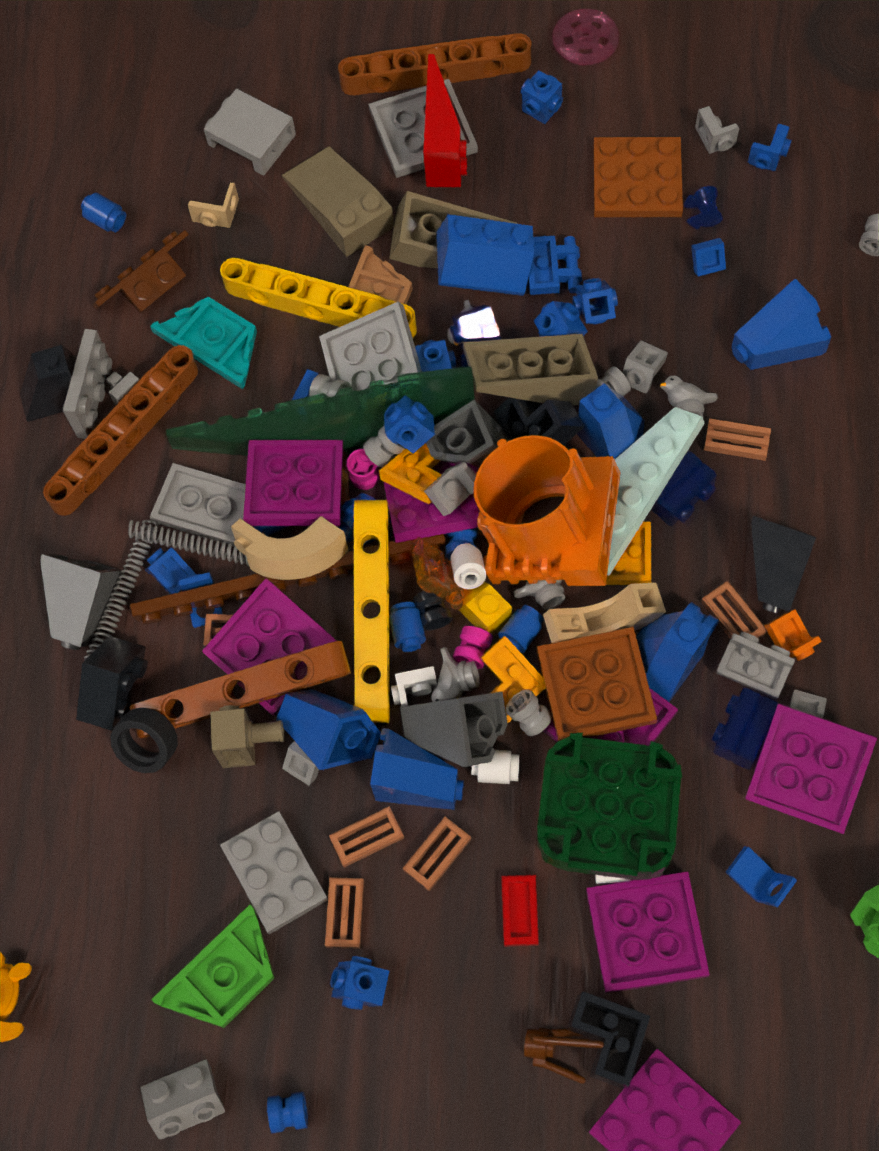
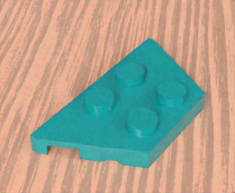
[150,297,257,389]

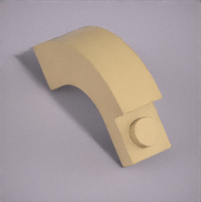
[231,516,349,580]
[543,583,666,643]

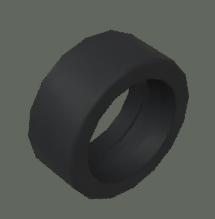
[110,707,178,774]

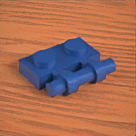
[528,236,582,295]

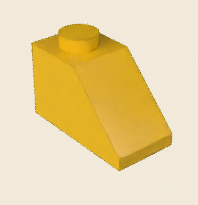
[445,582,512,636]

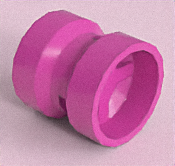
[347,449,380,490]
[453,626,493,669]

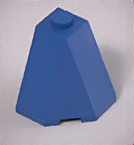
[731,279,831,370]
[577,383,645,459]
[636,611,712,702]
[276,689,381,770]
[370,728,464,810]

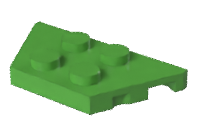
[151,905,275,1028]

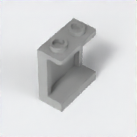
[204,88,296,176]

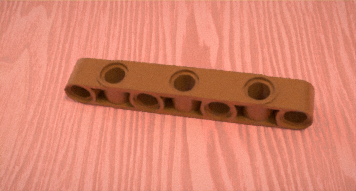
[338,33,531,95]
[43,345,198,516]
[129,641,351,739]

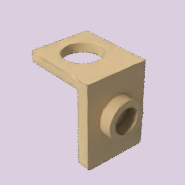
[188,182,239,228]

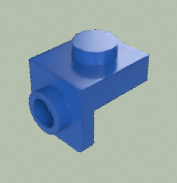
[748,123,792,171]

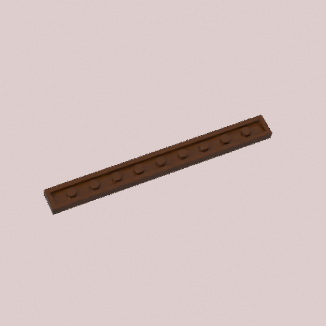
[130,534,446,624]

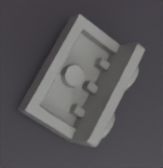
[716,632,795,700]
[141,1059,225,1139]

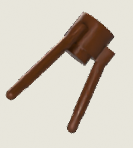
[524,1027,604,1084]

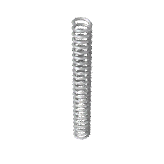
[84,520,160,660]
[128,520,249,566]

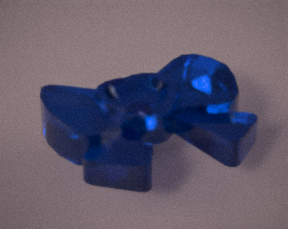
[684,186,723,229]

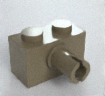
[210,705,284,768]

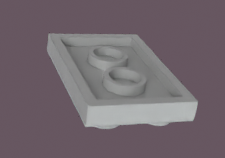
[63,329,112,439]
[150,463,246,547]
[220,811,328,934]

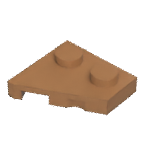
[348,245,413,305]

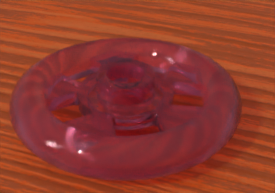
[552,9,619,65]

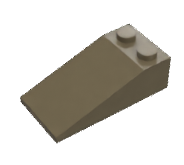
[282,146,394,257]
[389,191,517,269]
[463,334,598,405]

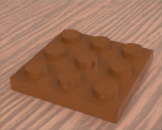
[593,137,683,217]
[537,627,657,741]

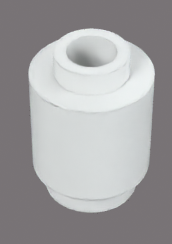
[450,543,486,589]
[471,750,519,784]

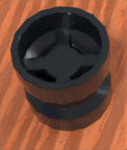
[413,588,453,631]

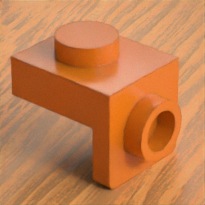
[764,609,822,661]

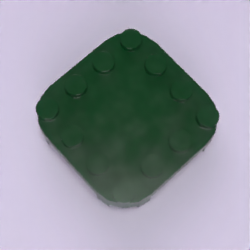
[537,732,682,880]

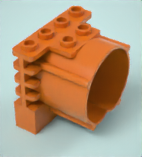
[474,435,621,586]

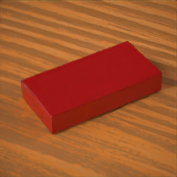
[502,875,539,947]

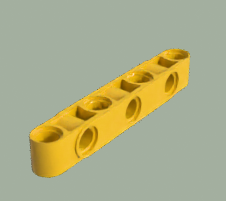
[220,258,417,339]
[354,500,390,723]

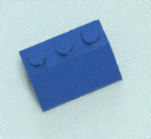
[436,214,534,296]

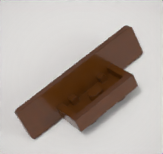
[92,230,189,313]

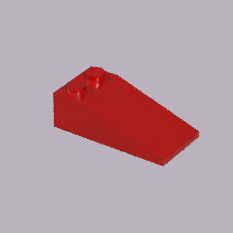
[423,54,467,187]

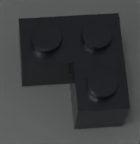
[494,397,585,446]
[76,636,148,731]
[567,991,650,1089]

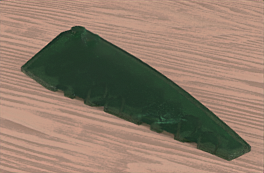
[166,366,475,456]

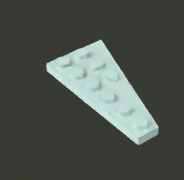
[607,407,705,576]

